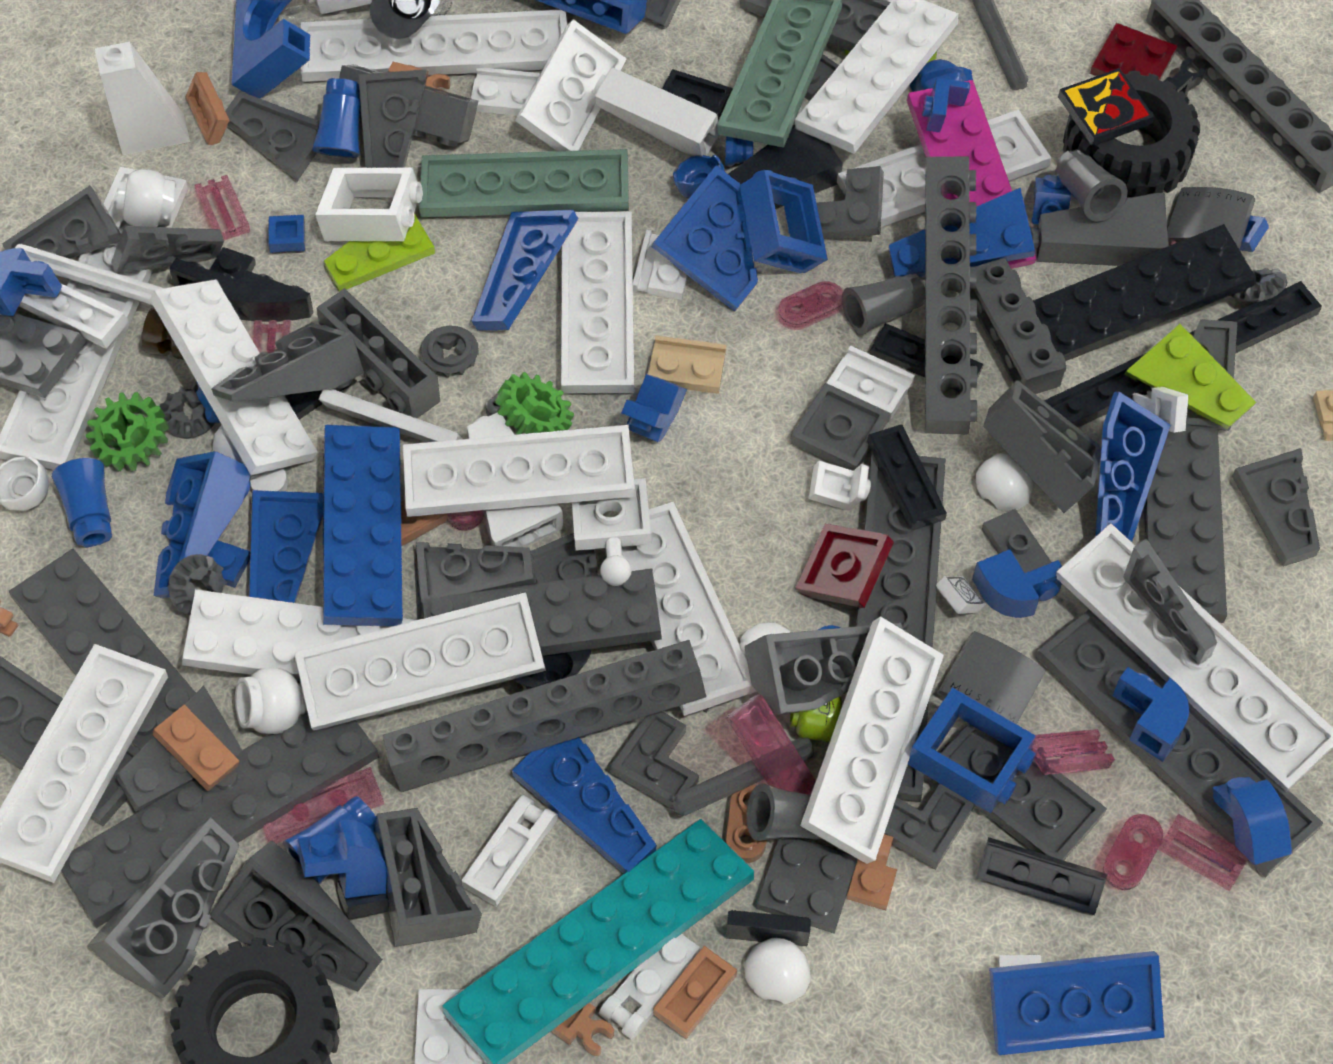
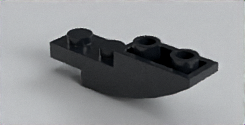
[169,258,314,322]

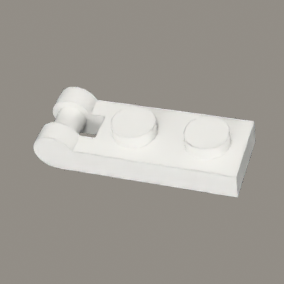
[462,795,558,907]
[598,934,702,1040]

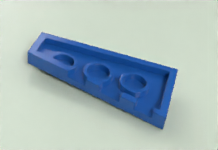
[889,187,1035,277]
[472,210,579,330]
[249,490,323,603]
[512,737,657,874]

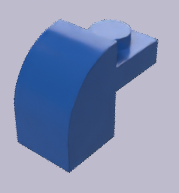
[0,248,62,316]
[621,374,687,442]
[972,549,1062,618]
[1113,667,1189,762]
[1212,777,1292,865]
[297,820,387,898]

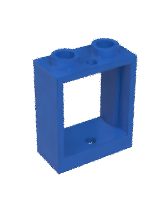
[740,170,828,273]
[908,687,1037,813]

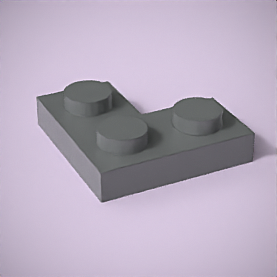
[817,166,884,239]
[610,711,699,811]
[884,784,975,870]

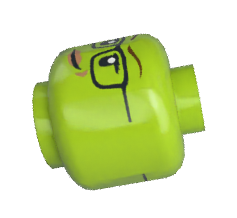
[790,696,842,742]

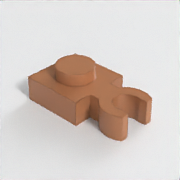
[551,1003,614,1056]

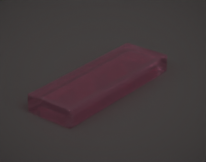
[726,694,816,794]
[263,767,384,844]

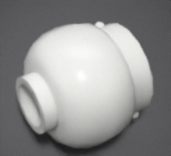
[116,169,176,227]
[235,668,306,734]

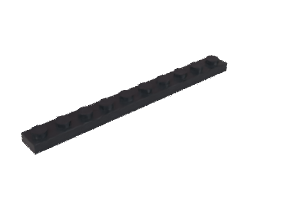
[1043,281,1322,428]

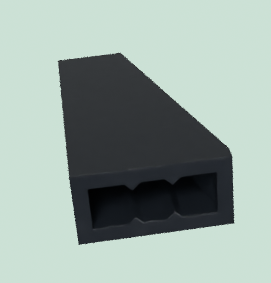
[728,124,843,209]

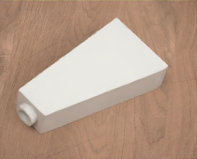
[95,42,190,155]
[594,67,720,156]
[467,412,563,547]

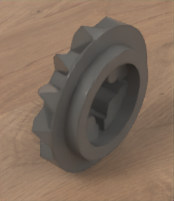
[1231,268,1288,302]
[421,325,479,378]
[159,385,215,438]
[168,554,227,615]

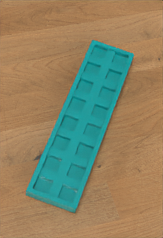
[442,819,754,1064]

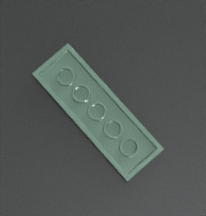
[717,0,842,147]
[419,149,629,217]

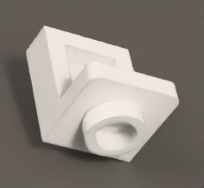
[809,460,871,510]

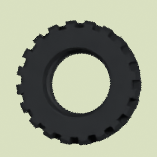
[1063,71,1200,198]
[170,938,340,1064]

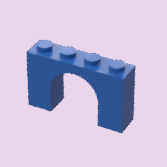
[232,0,311,98]

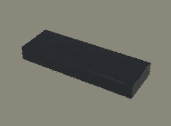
[870,323,983,391]
[867,424,947,531]
[976,837,1107,916]

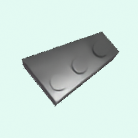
[374,808,482,947]

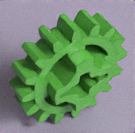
[495,372,574,435]
[86,392,169,472]

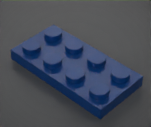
[989,951,1165,1055]

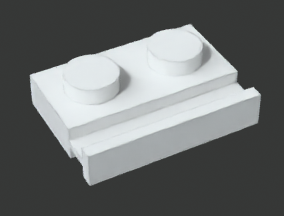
[471,68,541,116]
[633,230,688,300]
[827,346,915,421]

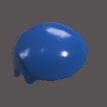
[673,155,725,199]

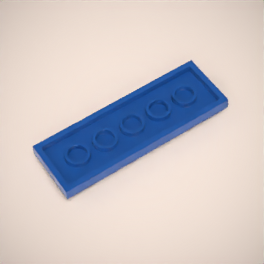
[323,425,403,626]

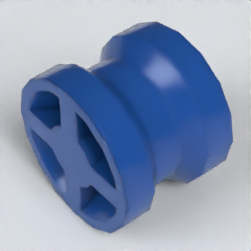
[725,136,754,167]

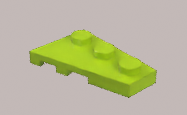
[324,213,435,292]
[1124,324,1257,429]

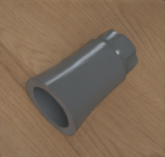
[1055,150,1127,221]
[842,274,925,335]
[747,783,821,841]

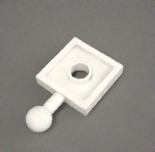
[572,478,652,586]

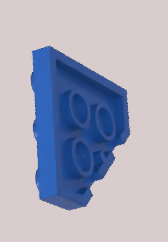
[651,165,758,311]

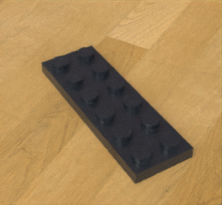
[1033,224,1256,361]

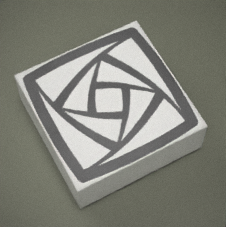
[936,576,986,614]

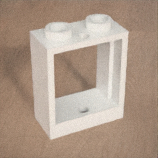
[315,168,423,241]

